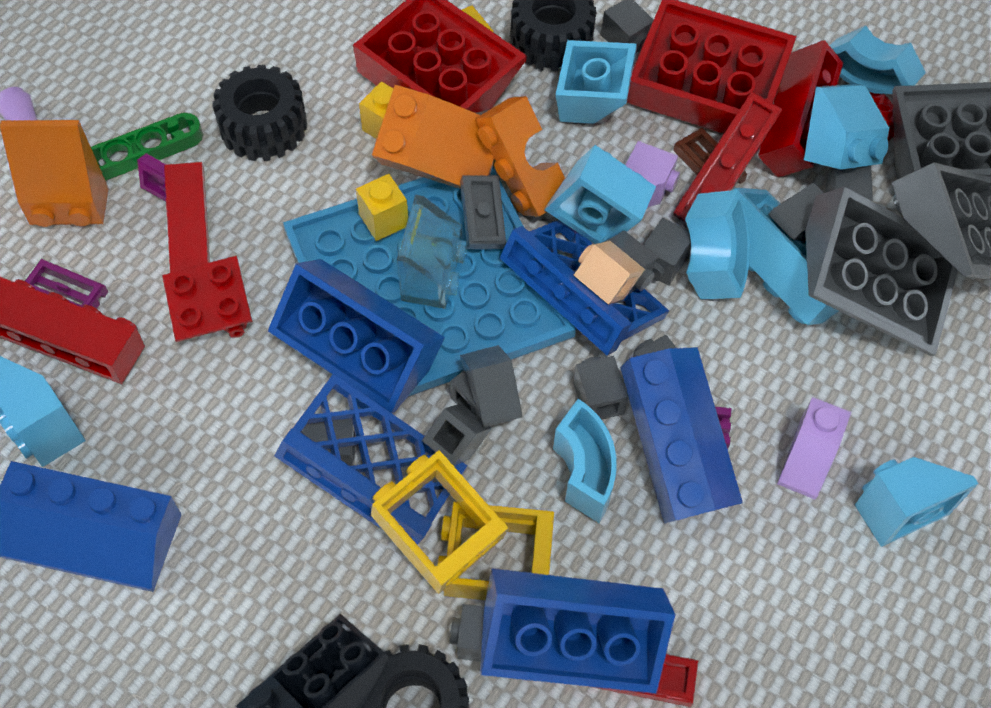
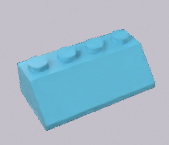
[733,188,839,325]

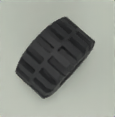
[510,0,596,71]
[212,65,307,161]
[363,644,469,708]

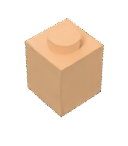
[574,241,645,305]

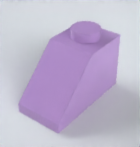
[626,141,680,207]
[777,397,851,500]

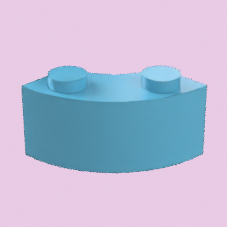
[830,25,926,94]
[685,190,750,299]
[553,399,617,523]

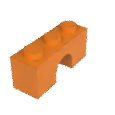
[475,96,565,217]

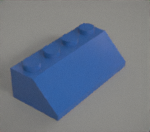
[268,259,445,413]
[620,347,743,524]
[0,461,182,592]
[480,568,676,694]

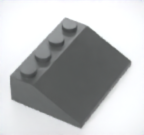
[892,82,991,179]
[892,162,991,280]
[805,187,958,356]

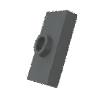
[460,175,506,249]

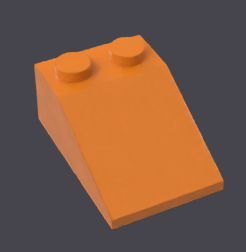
[372,85,495,189]
[0,120,109,227]

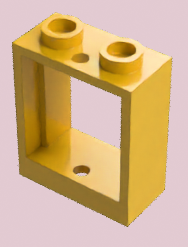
[371,450,508,594]
[437,501,554,600]

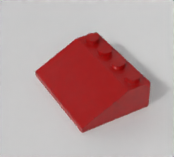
[353,0,527,113]
[627,0,797,134]

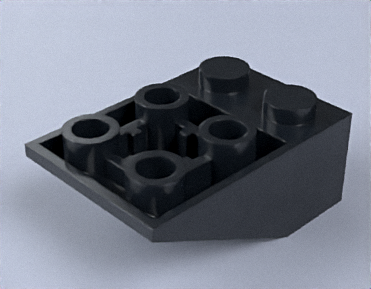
[236,614,389,708]

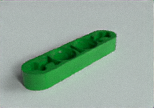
[91,112,203,181]

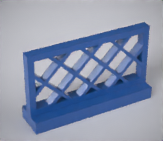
[500,220,670,356]
[274,373,468,545]

